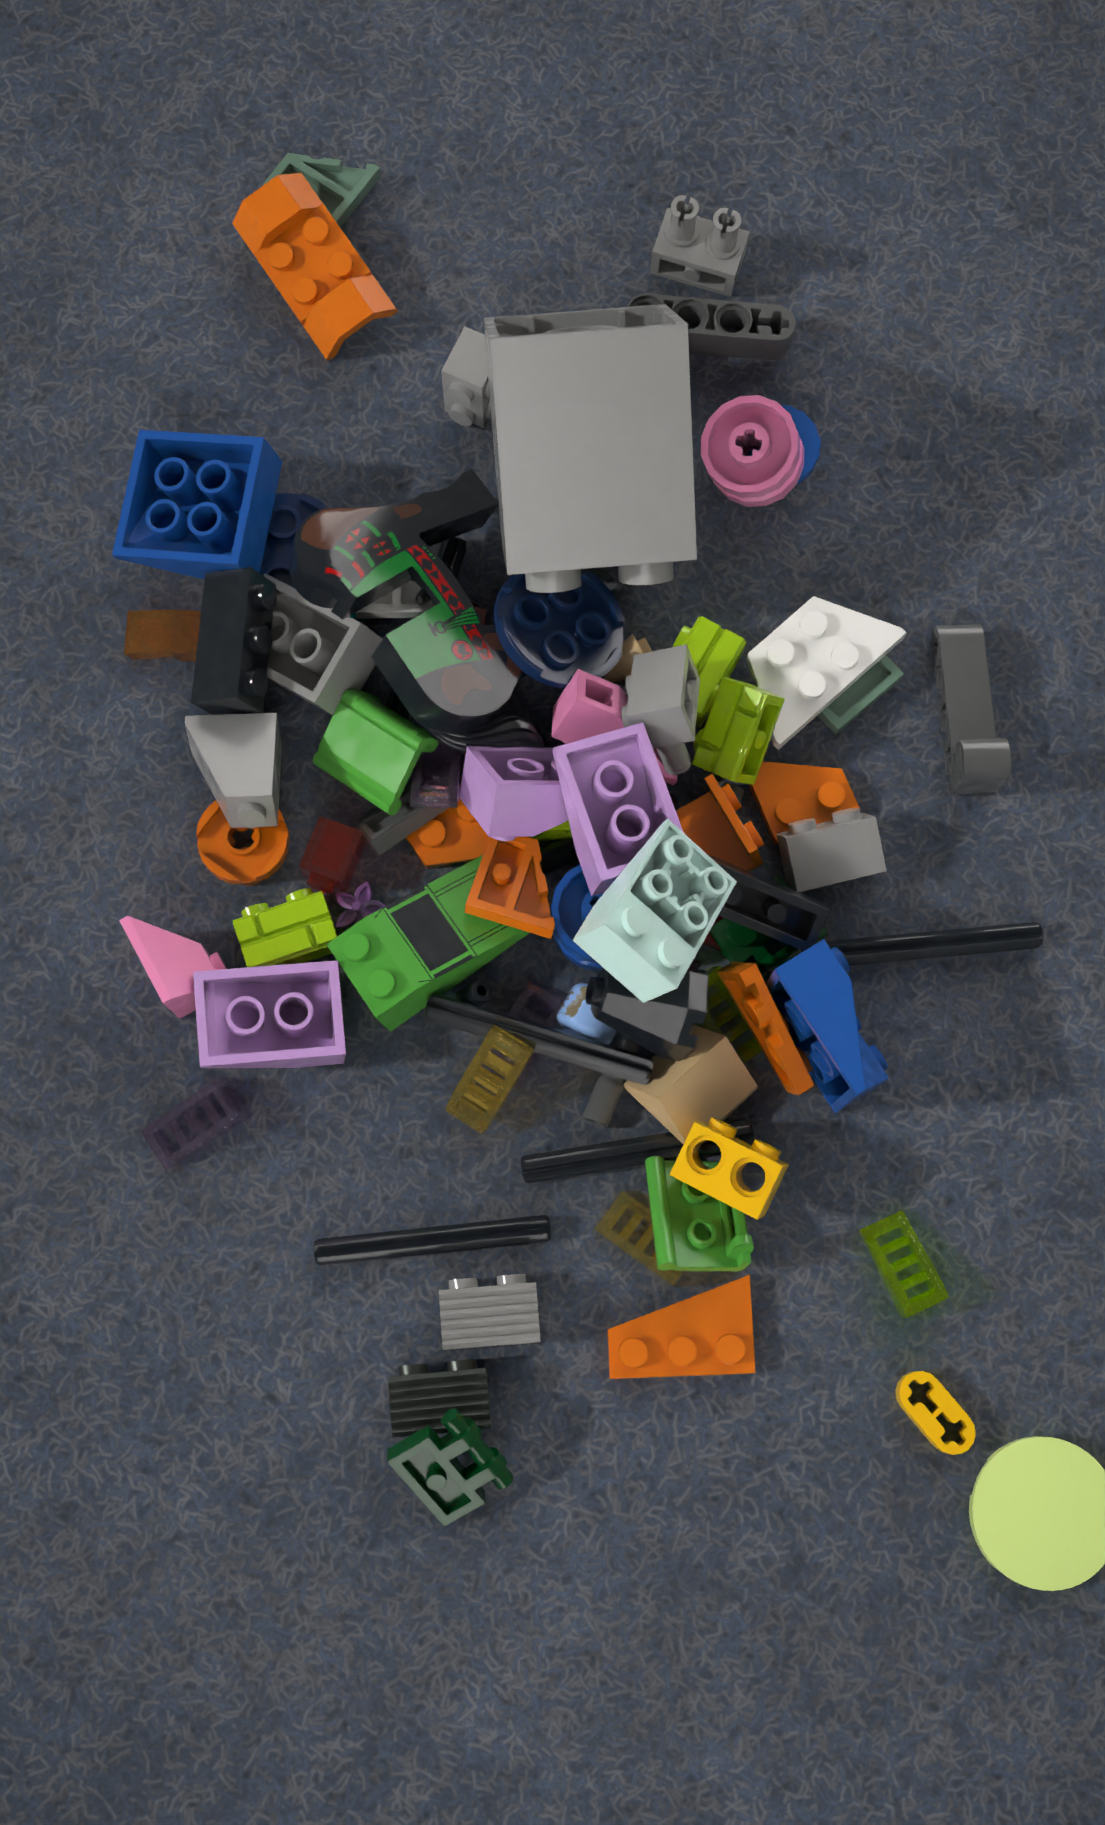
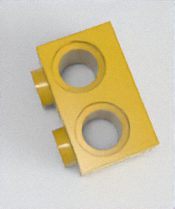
[669,1117,789,1220]

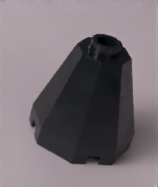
[585,959,708,1061]

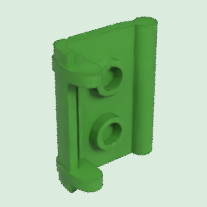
[313,689,439,816]
[645,1156,754,1272]

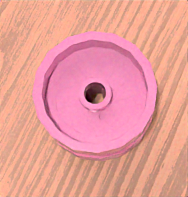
[701,395,804,507]

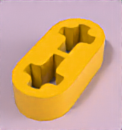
[895,1371,976,1455]

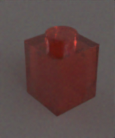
[299,816,366,894]

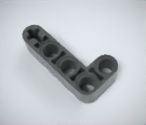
[628,293,796,361]
[931,623,1011,795]

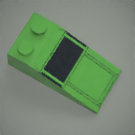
[326,855,529,1032]

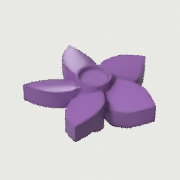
[335,881,386,928]

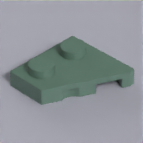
[263,153,381,228]

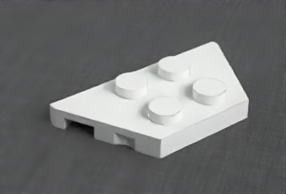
[746,596,907,750]

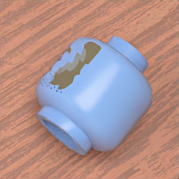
[557,982,617,1045]

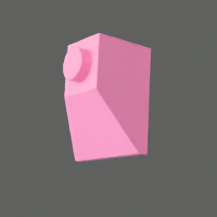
[119,916,227,1019]

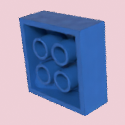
[112,430,282,580]
[766,939,889,1114]

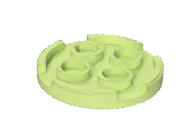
[969,1436,1105,1591]

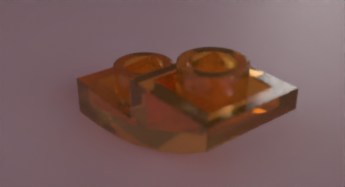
[124,610,201,662]

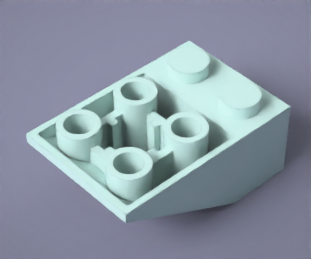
[572,819,737,1003]

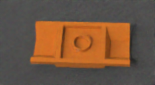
[232,173,398,361]

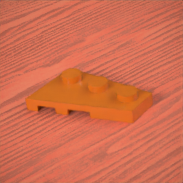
[717,962,815,1096]
[607,1275,756,1379]

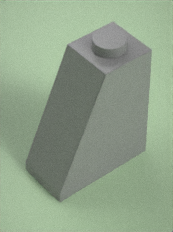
[185,713,282,828]

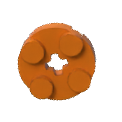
[196,801,290,886]

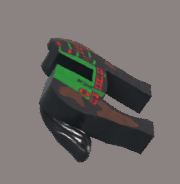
[290,468,547,754]

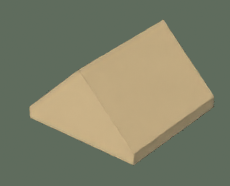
[624,1024,758,1145]

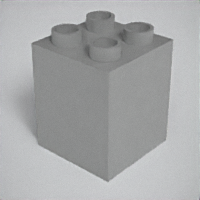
[484,304,697,593]

